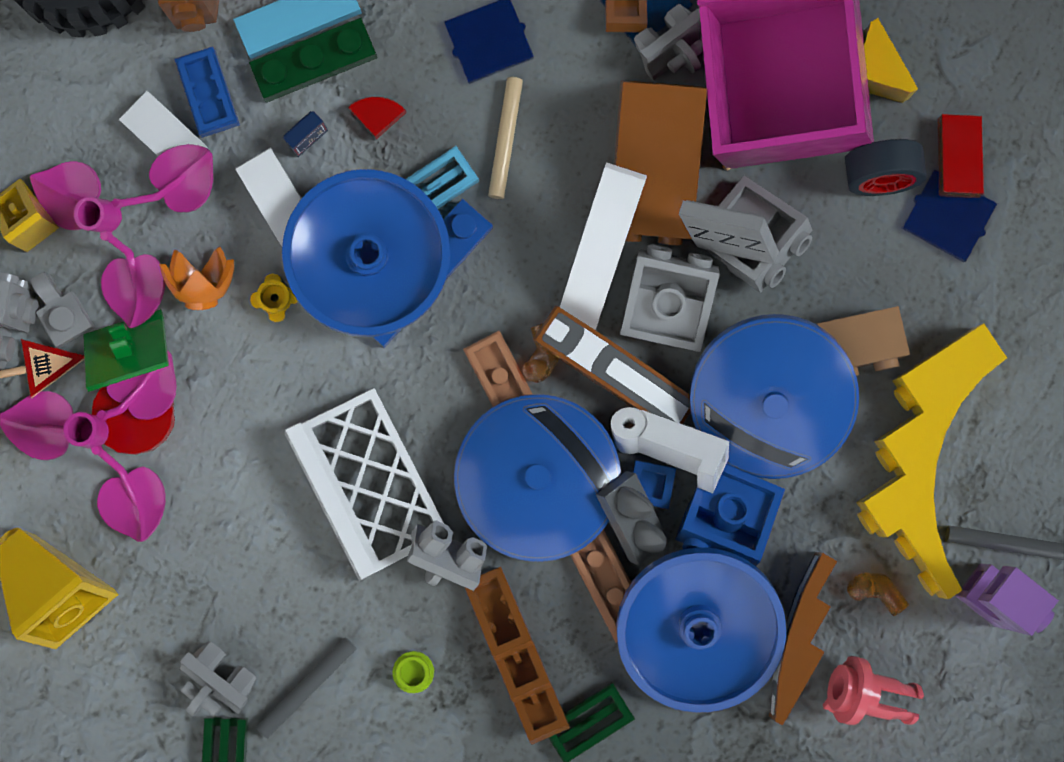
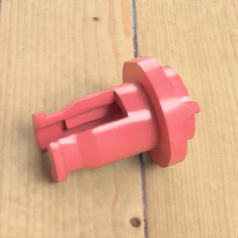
[823,656,924,725]

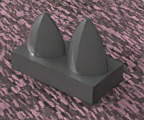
[596,471,669,565]

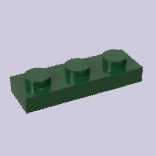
[249,18,378,103]

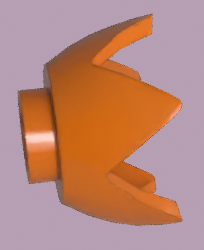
[159,247,234,310]

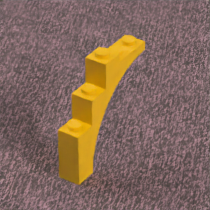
[856,323,1007,600]

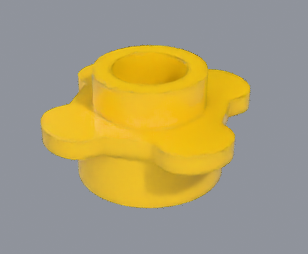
[250,273,298,322]

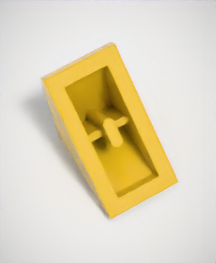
[863,18,918,103]
[0,178,59,252]

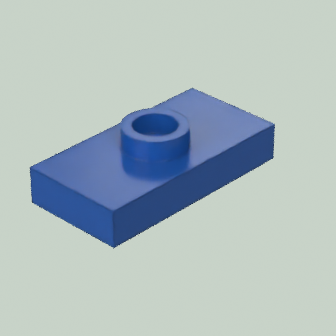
[174,46,240,138]

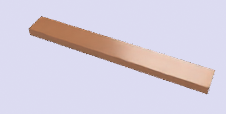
[463,331,631,643]

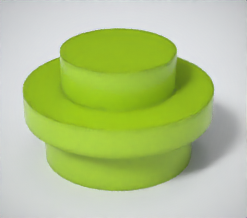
[392,651,434,693]

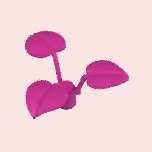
[30,144,213,328]
[0,350,177,542]

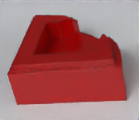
[348,97,406,140]

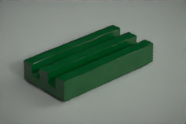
[549,682,635,762]
[202,716,248,762]

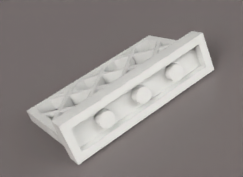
[285,388,444,581]

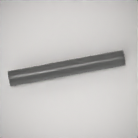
[945,525,1064,560]
[256,637,357,739]

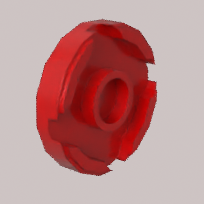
[91,386,175,455]

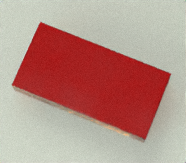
[938,114,984,198]

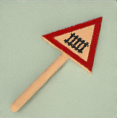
[0,339,84,398]

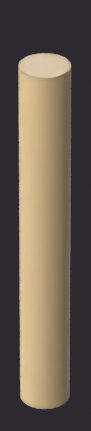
[488,77,523,199]

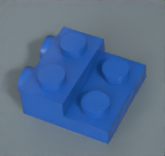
[675,465,785,566]

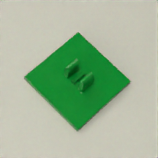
[83,309,169,392]

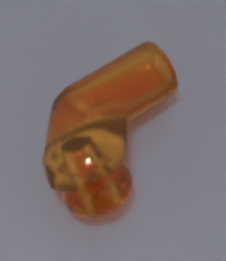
[522,323,559,383]
[847,572,909,616]

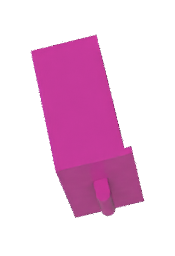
[697,0,874,169]

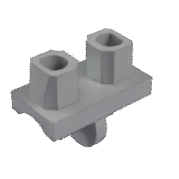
[634,4,703,80]
[407,520,487,591]
[180,641,256,717]

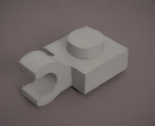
[30,272,95,348]

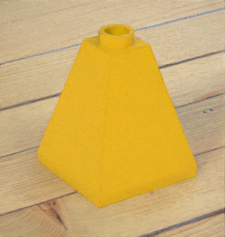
[0,528,119,650]

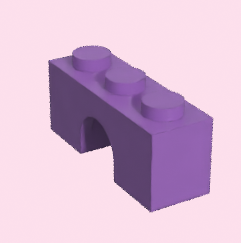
[955,563,1059,636]

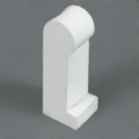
[611,407,729,493]

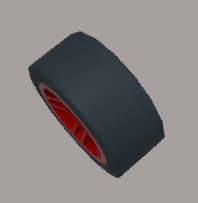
[845,139,927,196]

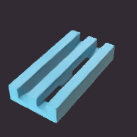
[406,146,479,209]

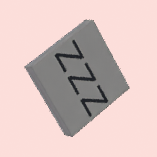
[679,200,779,265]

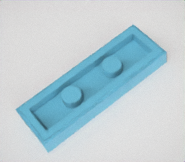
[233,0,362,59]

